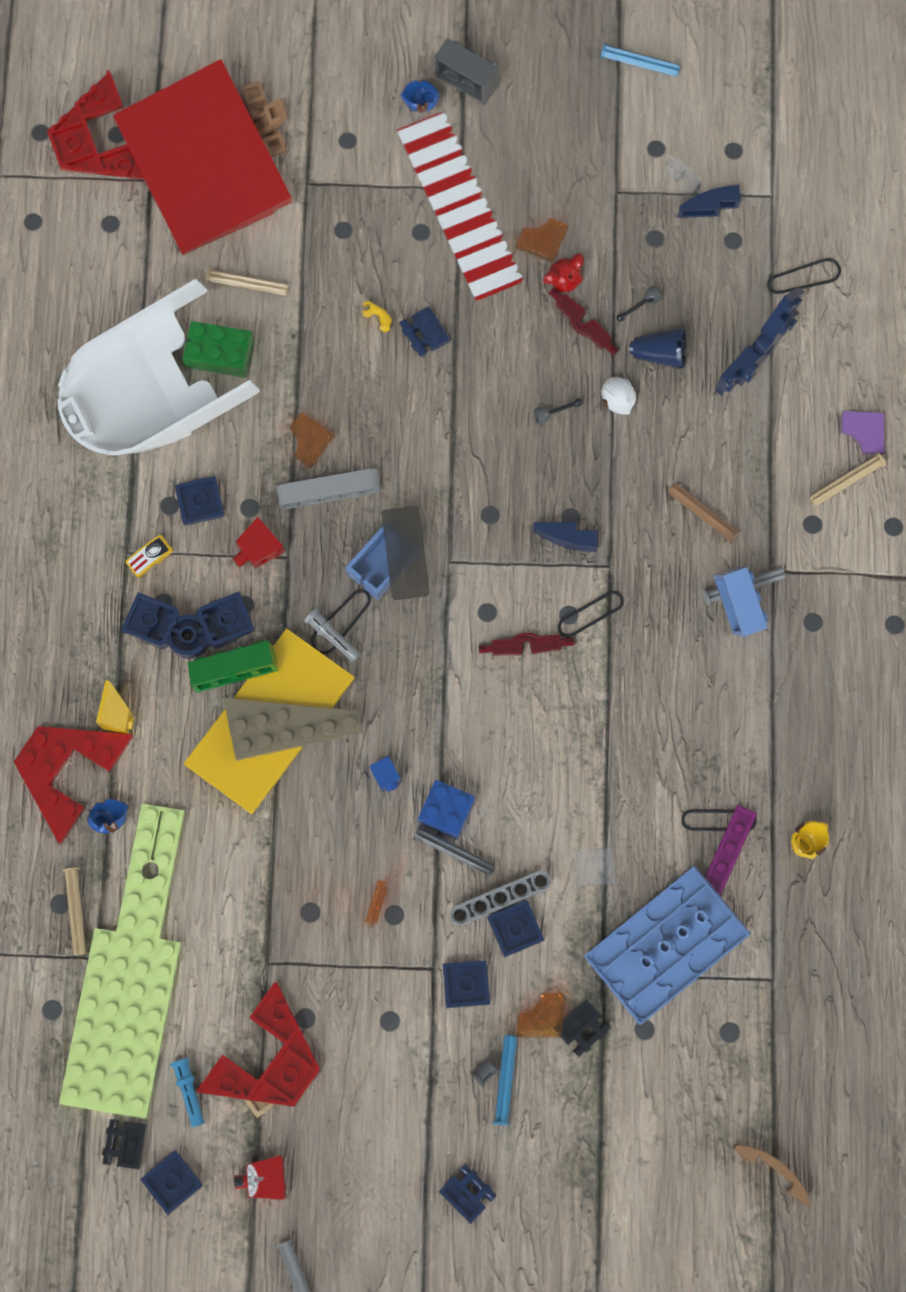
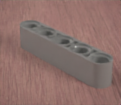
[277,469,381,509]
[450,871,551,927]

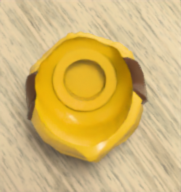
[791,821,830,859]

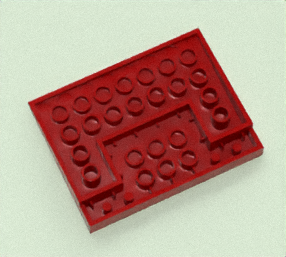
[113,59,292,255]

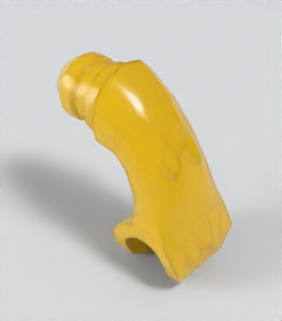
[362,301,393,332]

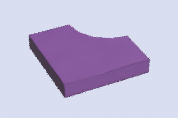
[841,411,884,455]

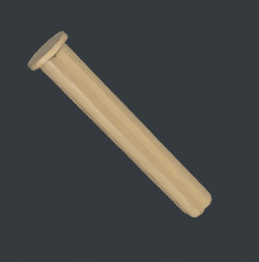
[206,267,288,296]
[809,452,886,506]
[62,867,86,956]

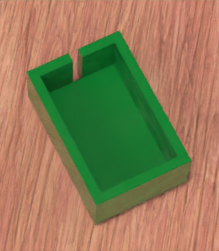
[183,321,254,378]

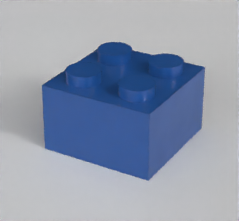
[418,779,475,840]

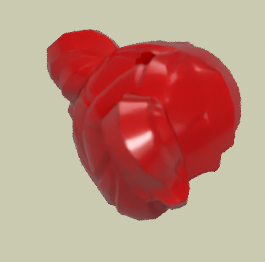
[543,253,584,292]

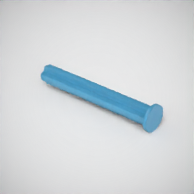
[601,43,680,76]
[492,1035,517,1126]

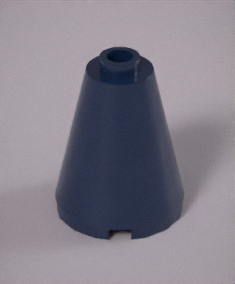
[630,327,687,369]

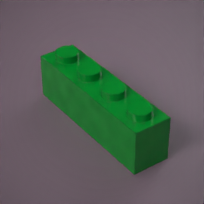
[187,640,278,693]

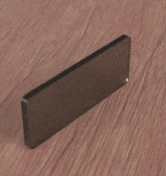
[381,506,430,600]

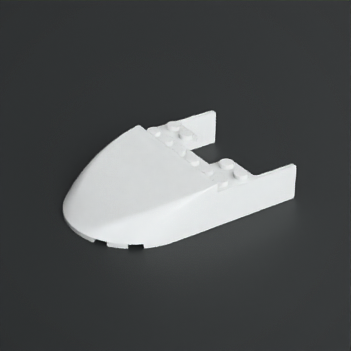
[57,279,260,455]

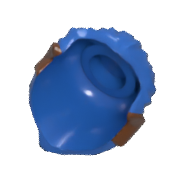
[400,79,440,113]
[87,799,129,834]

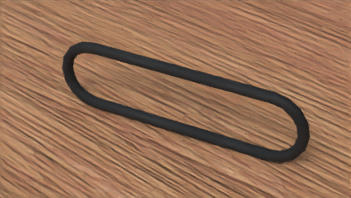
[558,591,624,637]
[681,809,757,831]

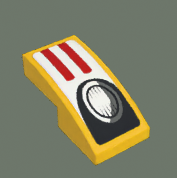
[125,535,174,578]

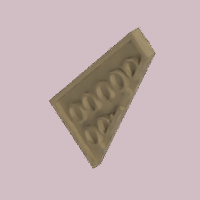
[223,698,363,761]

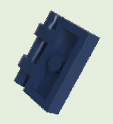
[399,306,450,357]
[439,1164,497,1224]

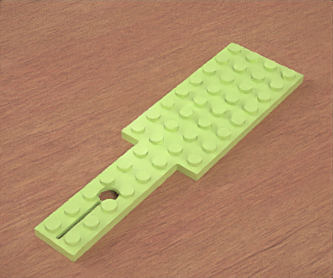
[59,804,185,1119]

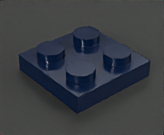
[175,476,225,526]
[487,900,545,958]
[443,960,490,1009]
[140,1150,204,1215]

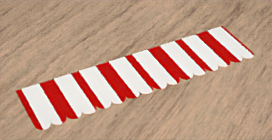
[397,112,523,301]

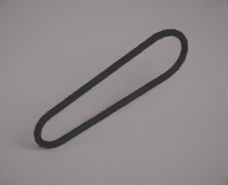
[767,258,841,294]
[311,590,371,654]

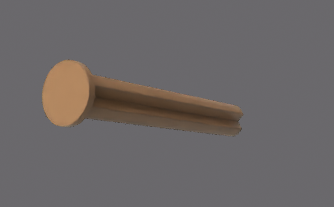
[668,483,741,544]

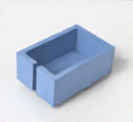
[345,521,420,600]
[713,566,768,637]

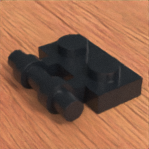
[553,999,611,1057]
[102,1119,147,1170]

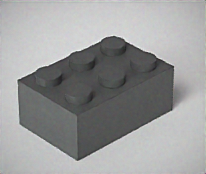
[434,38,498,105]

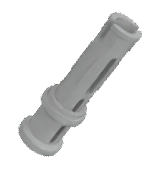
[304,608,361,662]

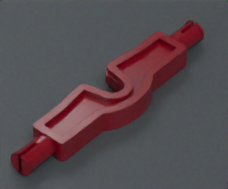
[548,288,619,356]
[478,633,574,656]

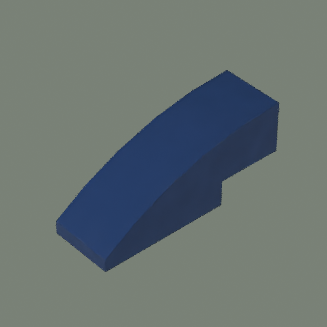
[678,185,740,218]
[533,522,597,552]

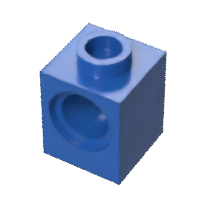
[369,756,401,792]

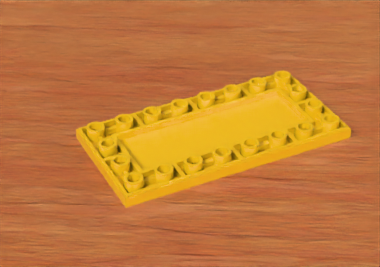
[183,629,355,815]

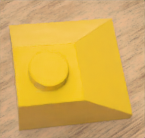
[96,680,135,734]

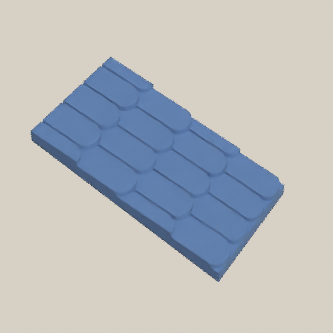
[584,866,751,1025]

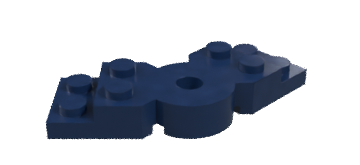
[716,287,805,396]
[121,591,255,659]

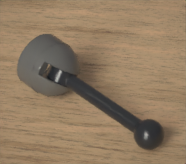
[616,286,662,322]
[533,398,582,425]

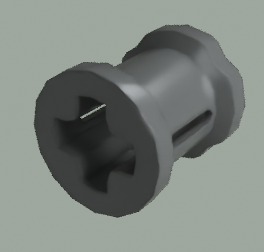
[470,1058,499,1087]

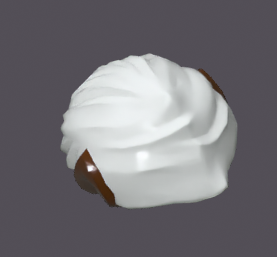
[601,376,636,415]

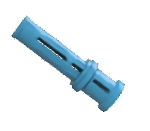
[170,1058,205,1128]

